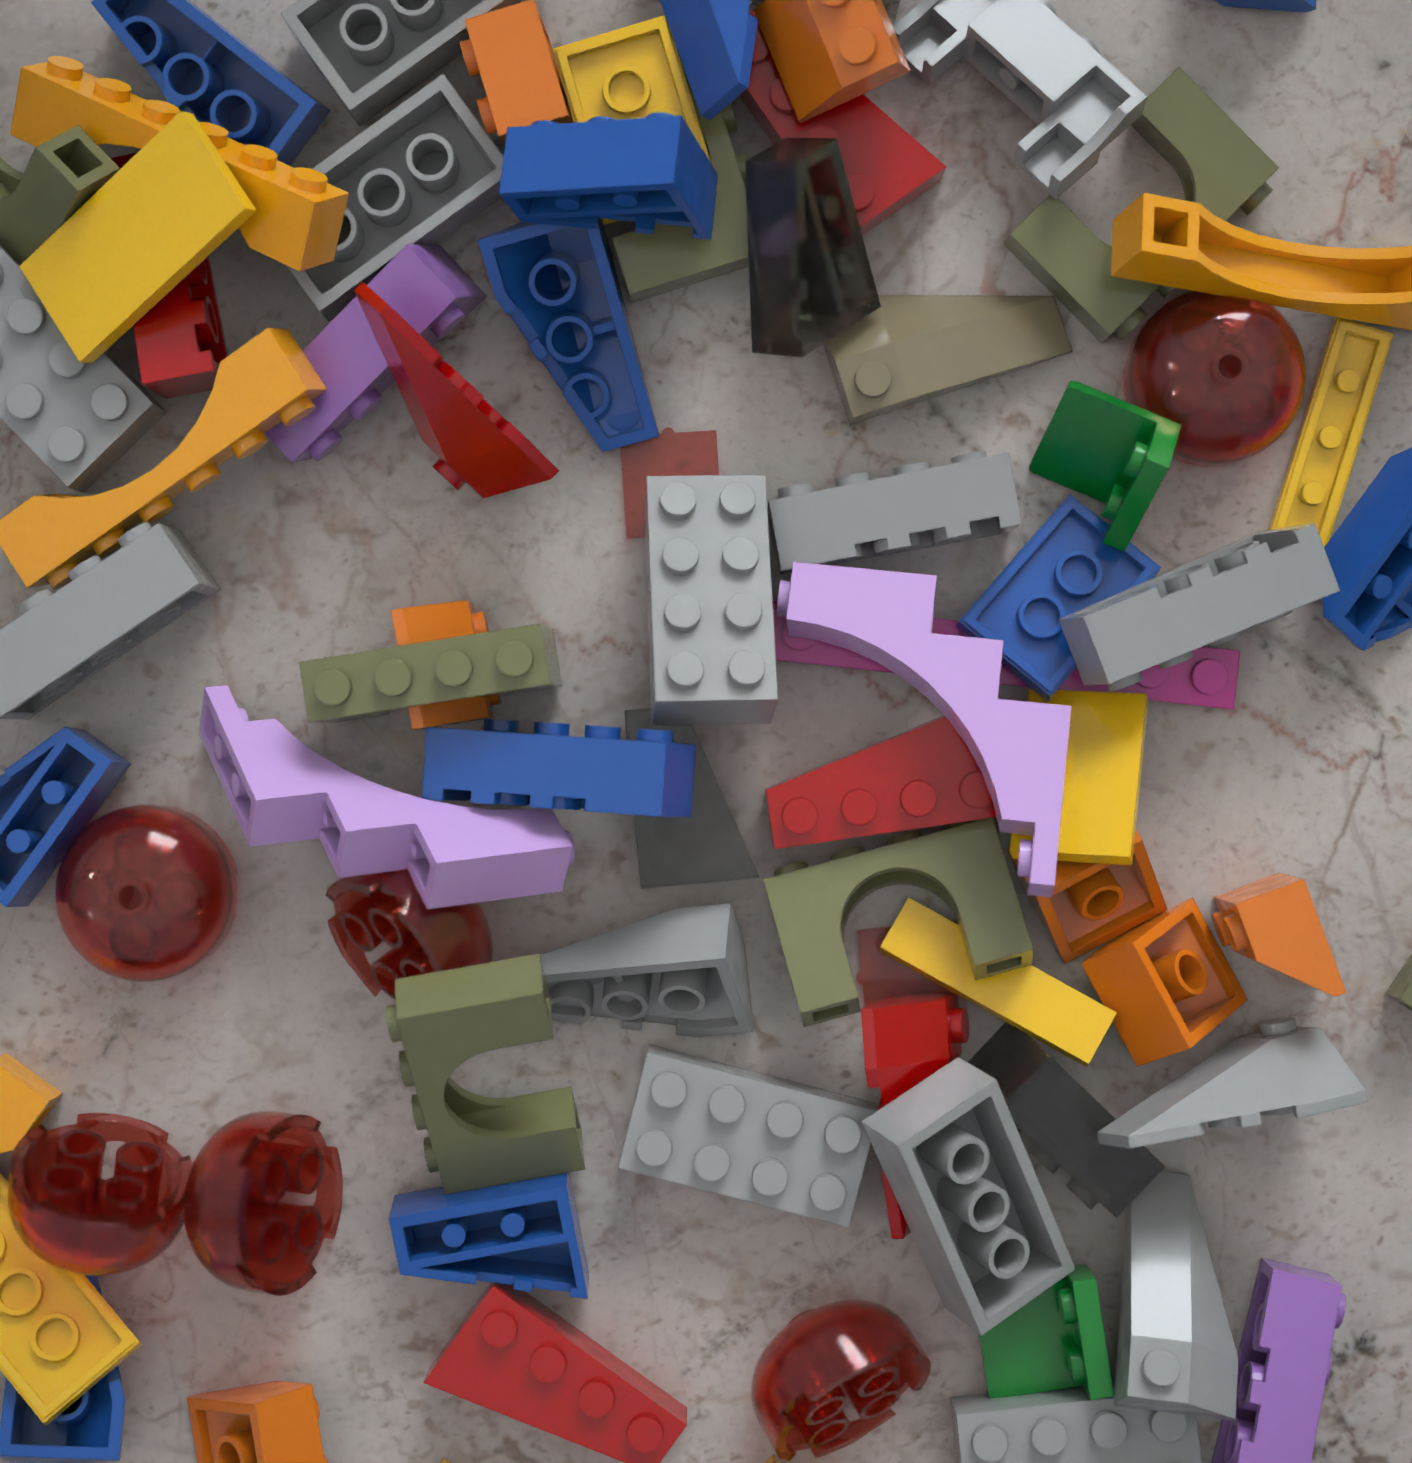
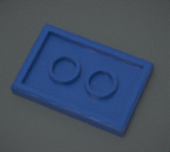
[956,494,1162,702]

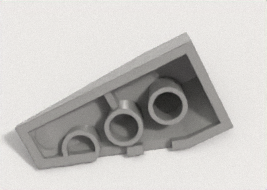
[540,903,753,1037]
[1114,1167,1238,1421]

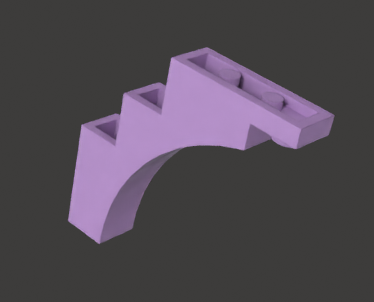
[777,562,1071,897]
[199,685,575,909]

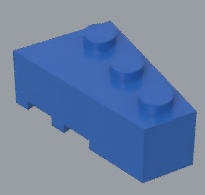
[499,112,718,240]
[0,727,131,907]
[389,1172,589,1299]

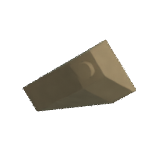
[814,295,1072,425]

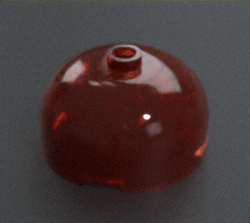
[1123,291,1306,467]
[55,804,237,982]
[325,869,493,1000]
[183,1111,343,1296]
[7,1113,194,1276]
[751,1299,931,1461]

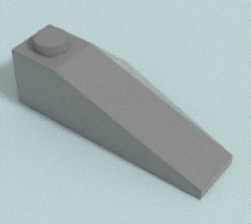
[1097,1017,1368,1148]

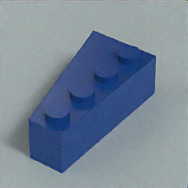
[91,0,331,166]
[422,719,696,817]

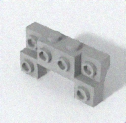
[892,0,1147,200]

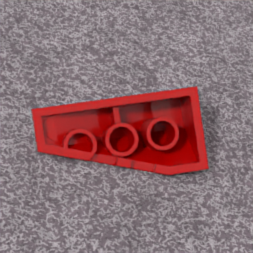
[354,282,559,499]
[861,993,969,1239]

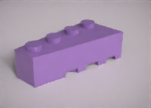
[265,244,487,463]
[1211,1258,1346,1463]

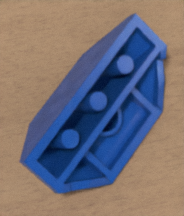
[1323,447,1412,651]

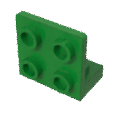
[1029,380,1181,552]
[978,1264,1114,1400]

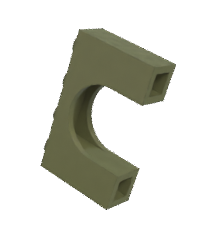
[612,56,773,303]
[1004,67,1279,343]
[0,125,120,265]
[299,623,563,723]
[763,818,1034,1027]
[386,953,585,1195]

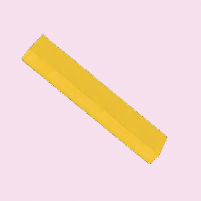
[1268,317,1394,547]
[880,897,1117,1067]

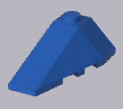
[660,0,758,120]
[478,218,659,452]
[0,1216,126,1463]

